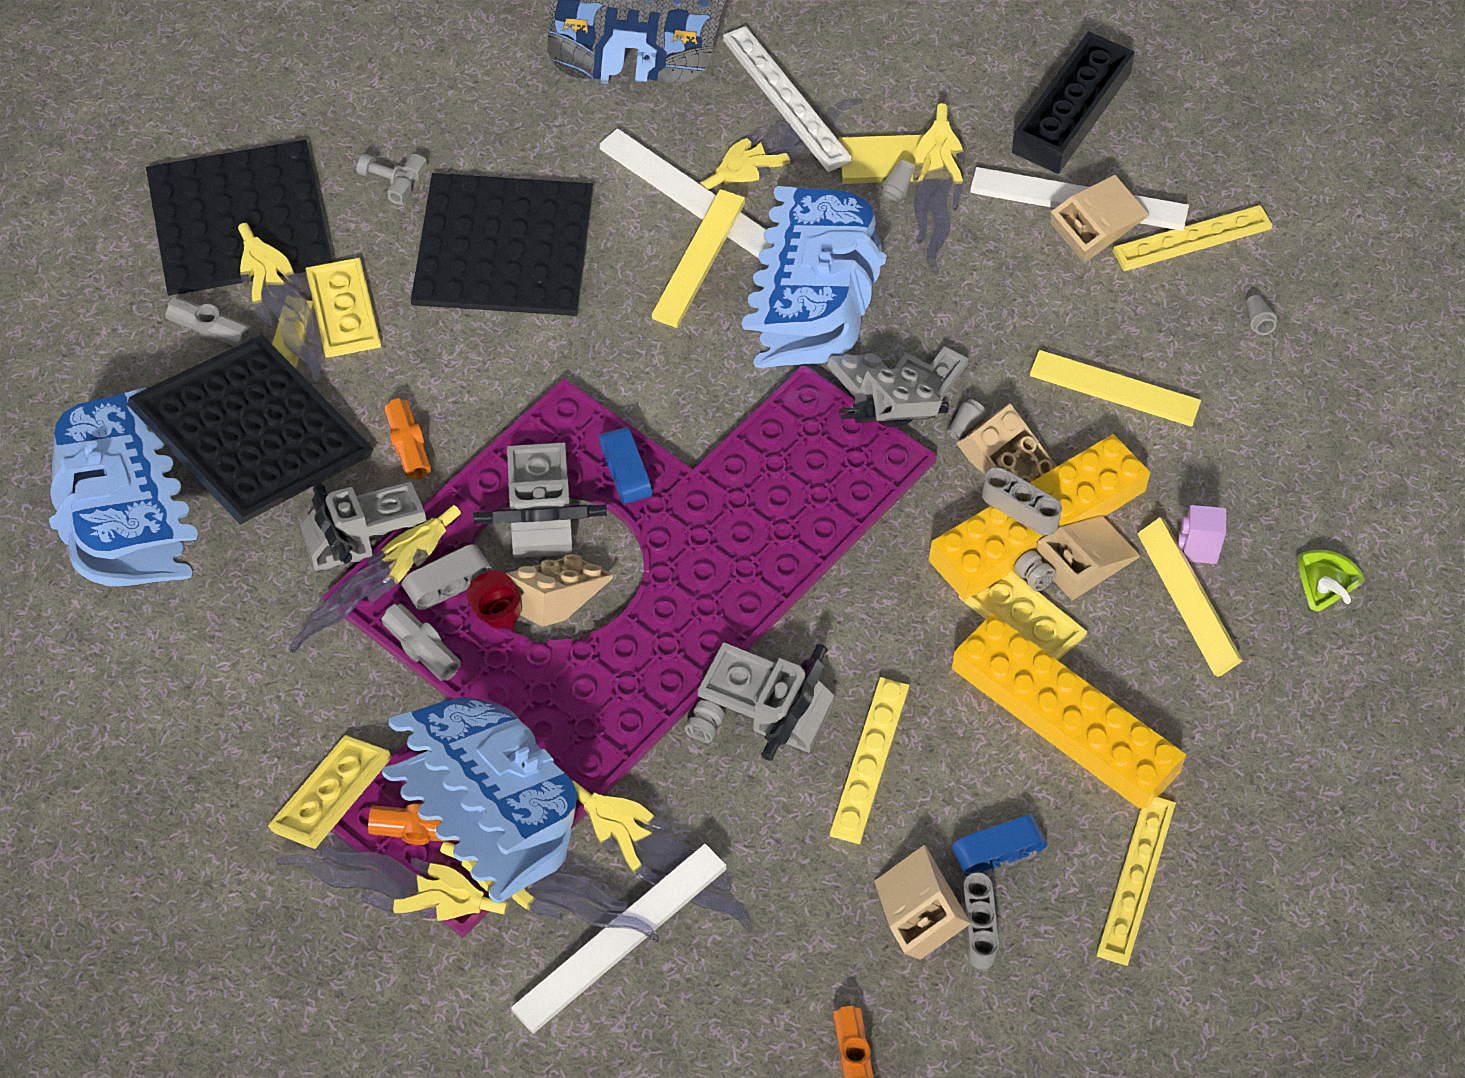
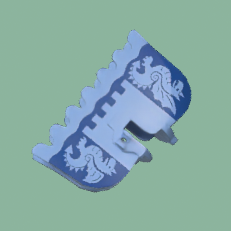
[741,186,887,368]
[49,387,198,586]
[382,697,577,904]

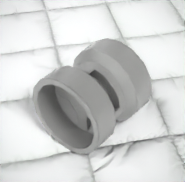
[1014,550,1056,592]
[685,700,725,743]

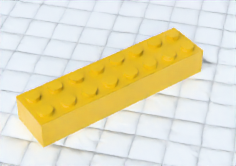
[928,434,1151,601]
[952,613,1186,810]

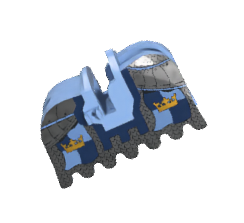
[548,0,726,84]

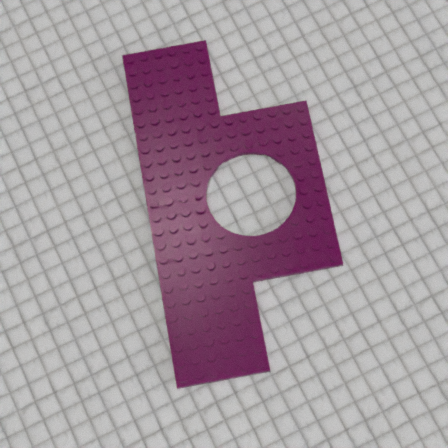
[323,364,937,938]

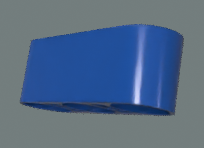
[599,427,652,505]
[952,815,1048,877]

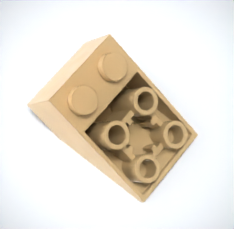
[1051,175,1149,263]
[956,404,1057,483]
[1036,516,1140,601]
[506,554,613,627]
[874,845,971,960]

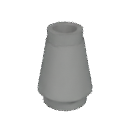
[881,160,915,202]
[1246,295,1277,335]
[947,399,987,441]

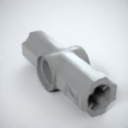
[165,297,252,347]
[381,604,461,681]

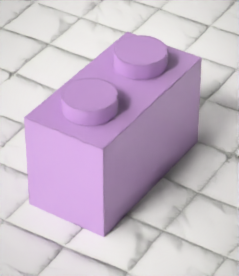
[1177,505,1226,564]

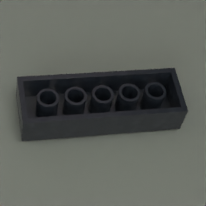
[1012,31,1135,174]

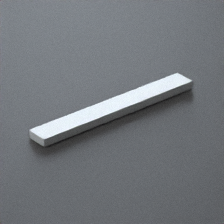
[723,26,851,172]
[600,128,774,258]
[970,167,1189,231]
[511,844,727,1034]

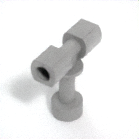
[356,153,427,205]

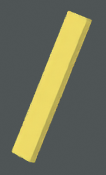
[652,189,745,328]
[1113,205,1273,271]
[1030,350,1201,427]
[1137,517,1243,677]
[1097,797,1176,966]

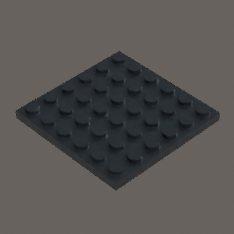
[146,140,332,296]
[411,173,593,316]
[127,334,373,525]

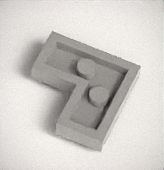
[894,346,969,400]

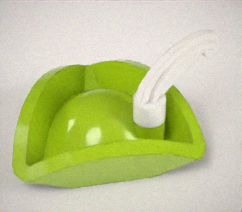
[1297,550,1365,612]

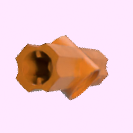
[384,398,431,481]
[368,804,459,845]
[832,1006,874,1078]

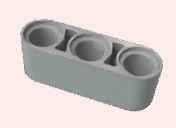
[982,468,1062,535]
[402,544,493,610]
[961,872,999,969]

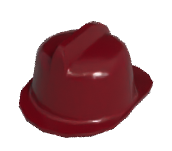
[467,570,522,631]

